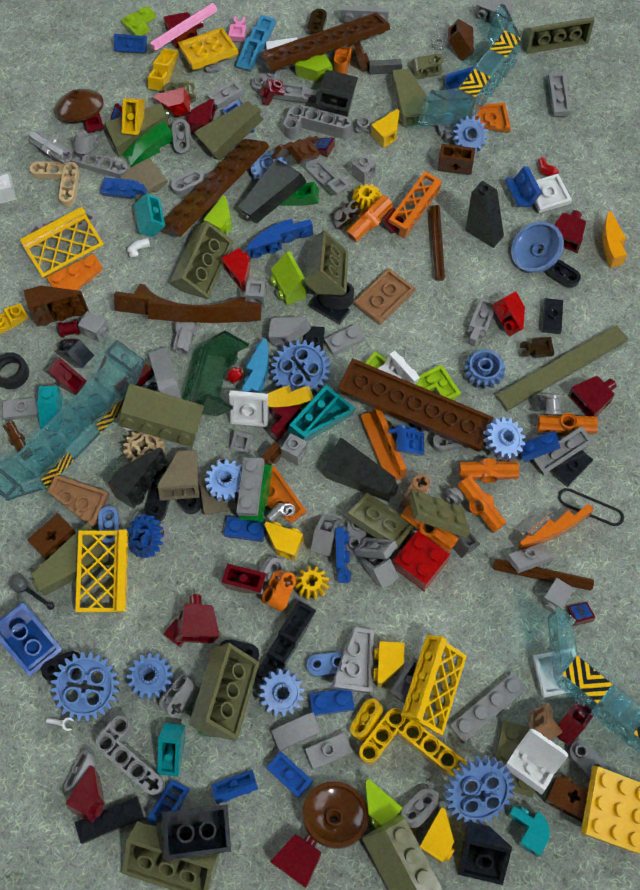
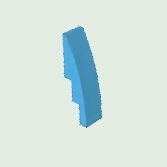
[236,15,276,72]

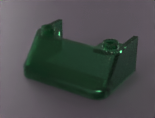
[181,331,249,416]

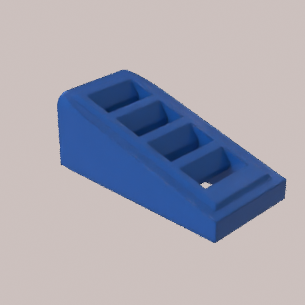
[148,779,190,827]

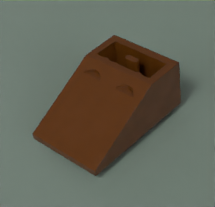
[23,285,89,327]

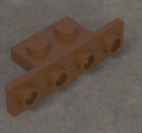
[271,136,321,164]

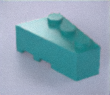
[288,385,355,441]

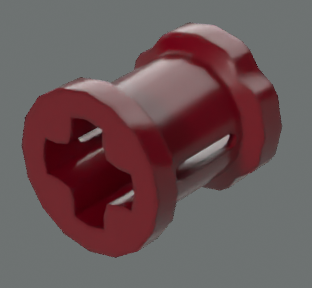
[58,319,80,338]

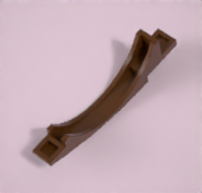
[114,284,262,323]

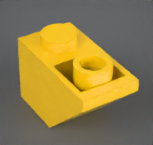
[371,109,400,148]
[264,521,304,561]
[373,641,405,688]

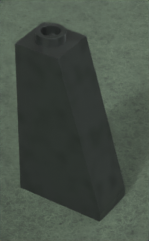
[238,159,307,223]
[465,181,504,248]
[323,438,398,502]

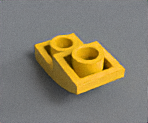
[0,303,28,334]

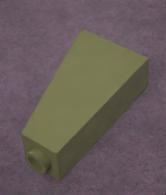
[392,68,436,127]
[194,101,264,161]
[105,103,170,157]
[32,523,109,596]

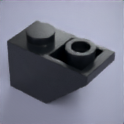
[54,339,95,368]

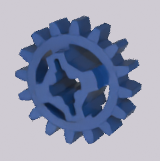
[127,515,164,558]

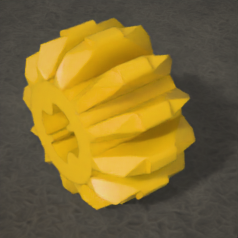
[352,183,381,212]
[295,566,329,601]

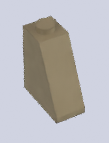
[158,450,199,500]

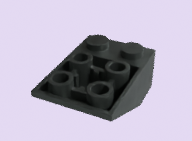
[315,70,358,117]
[108,447,168,509]

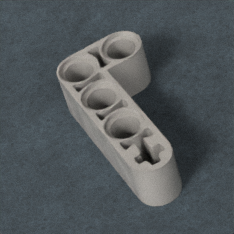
[284,104,352,139]
[148,347,182,399]
[95,716,166,797]

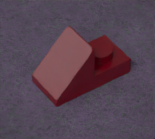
[46,357,87,395]
[270,405,301,442]

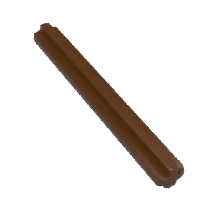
[430,205,445,281]
[493,559,594,591]

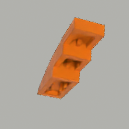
[517,503,594,550]

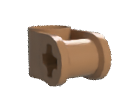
[400,474,430,508]

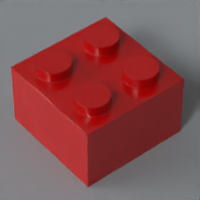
[393,531,450,592]

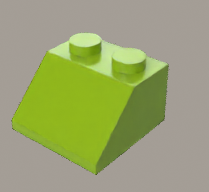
[270,251,306,305]

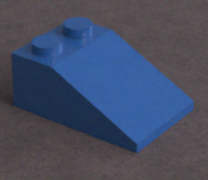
[0,600,63,677]

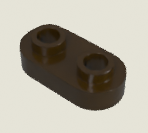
[307,9,327,35]

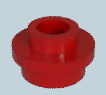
[226,367,244,384]

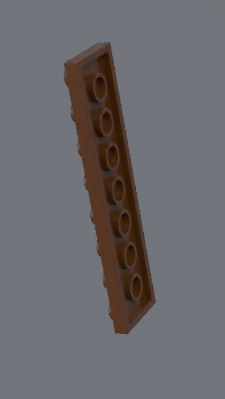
[259,12,390,71]
[160,139,269,237]
[337,358,494,452]

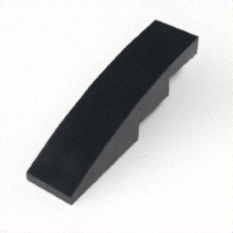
[256,601,316,680]

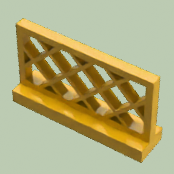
[20,207,104,278]
[75,530,128,613]
[401,635,467,736]

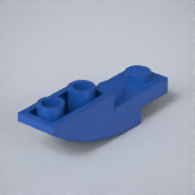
[247,218,313,259]

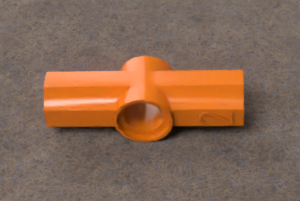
[346,195,393,242]
[537,413,598,436]
[459,458,519,483]
[457,475,507,533]
[401,503,459,552]

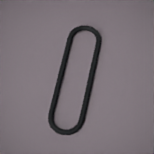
[558,488,624,526]

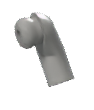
[266,503,295,522]

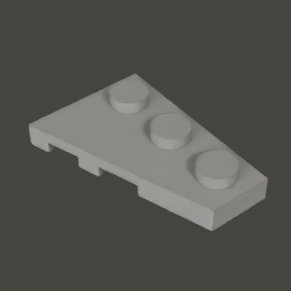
[331,627,374,694]

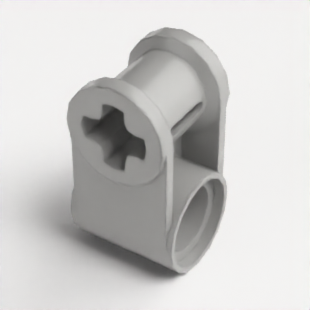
[74,130,101,154]
[538,394,561,414]
[159,675,200,718]

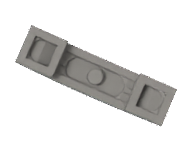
[301,157,351,195]

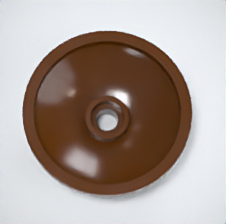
[55,89,104,122]
[302,781,369,849]

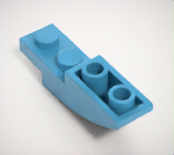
[239,338,269,393]

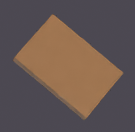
[353,268,416,325]

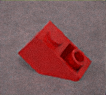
[491,291,525,337]

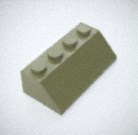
[521,17,595,54]
[170,221,233,299]
[305,230,349,295]
[118,384,204,447]
[189,643,260,741]
[362,815,443,890]
[122,821,220,890]

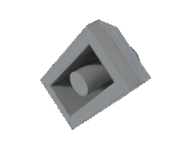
[311,514,341,556]
[356,556,399,589]

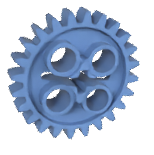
[271,340,331,393]
[50,652,120,721]
[443,755,515,825]

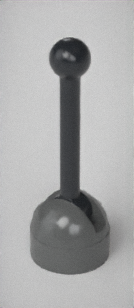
[10,575,55,610]

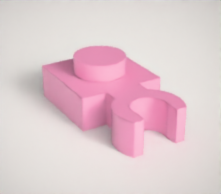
[228,16,247,42]

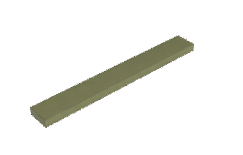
[496,325,628,411]

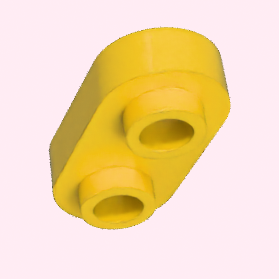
[350,698,383,741]

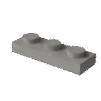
[341,6,389,23]
[548,73,571,116]
[533,426,593,475]
[236,458,265,516]

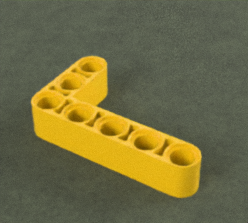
[359,708,467,776]

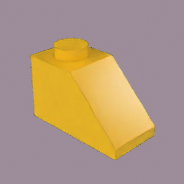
[122,97,145,135]
[420,807,455,864]

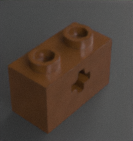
[438,144,476,175]
[27,513,76,560]
[544,775,589,823]

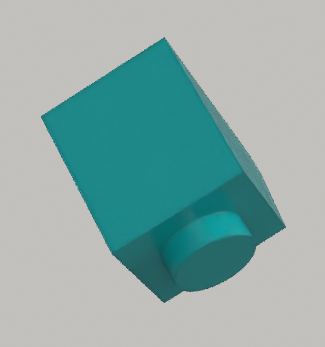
[37,386,63,430]
[157,723,186,777]

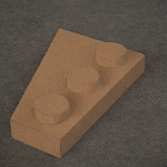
[47,474,110,529]

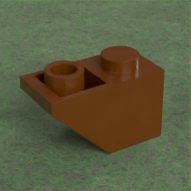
[448,19,474,61]

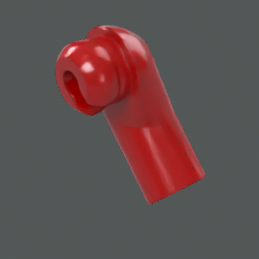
[538,157,559,177]

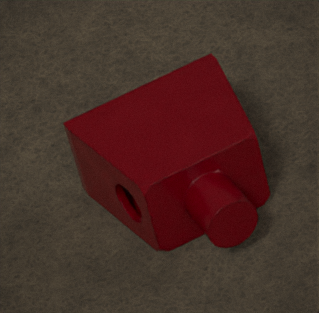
[163,12,204,49]
[554,210,586,253]
[568,376,617,417]
[175,594,220,644]
[270,833,322,889]

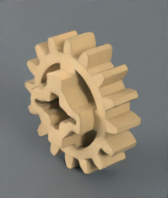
[123,432,165,463]

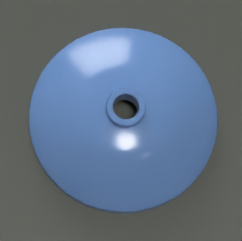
[511,221,564,273]

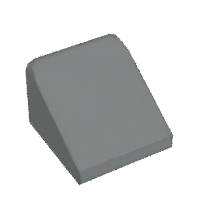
[230,429,255,454]

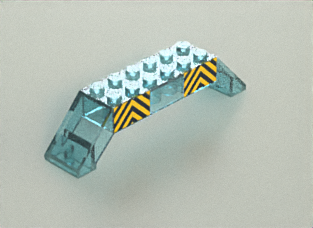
[418,3,522,126]
[0,340,145,501]
[547,606,640,750]

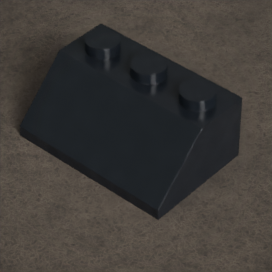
[156,804,231,861]

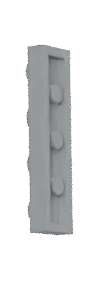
[449,672,528,744]

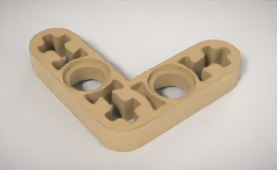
[30,162,80,207]

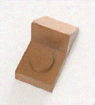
[529,702,562,740]

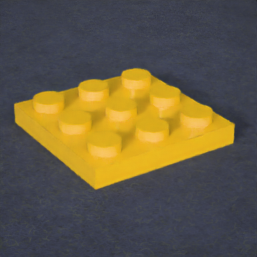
[178,27,239,70]
[581,766,640,854]

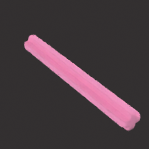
[150,3,217,50]

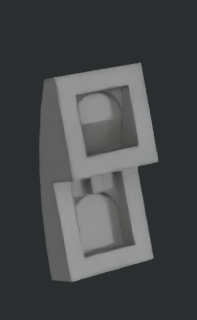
[272,712,322,751]

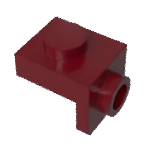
[259,78,285,106]

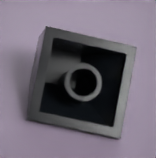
[458,822,512,885]

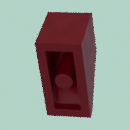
[186,99,216,134]
[221,563,266,594]
[557,698,596,746]
[65,765,105,823]

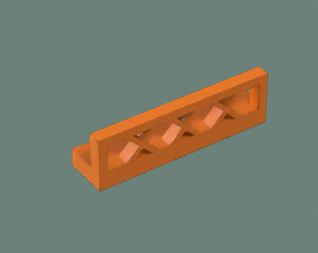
[388,171,442,239]
[360,408,407,480]

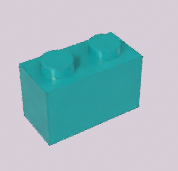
[134,193,165,237]

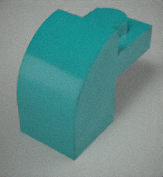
[507,806,550,857]

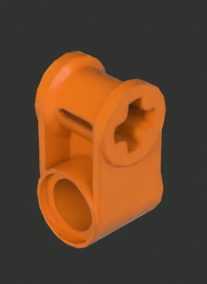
[334,46,353,74]
[261,570,296,611]

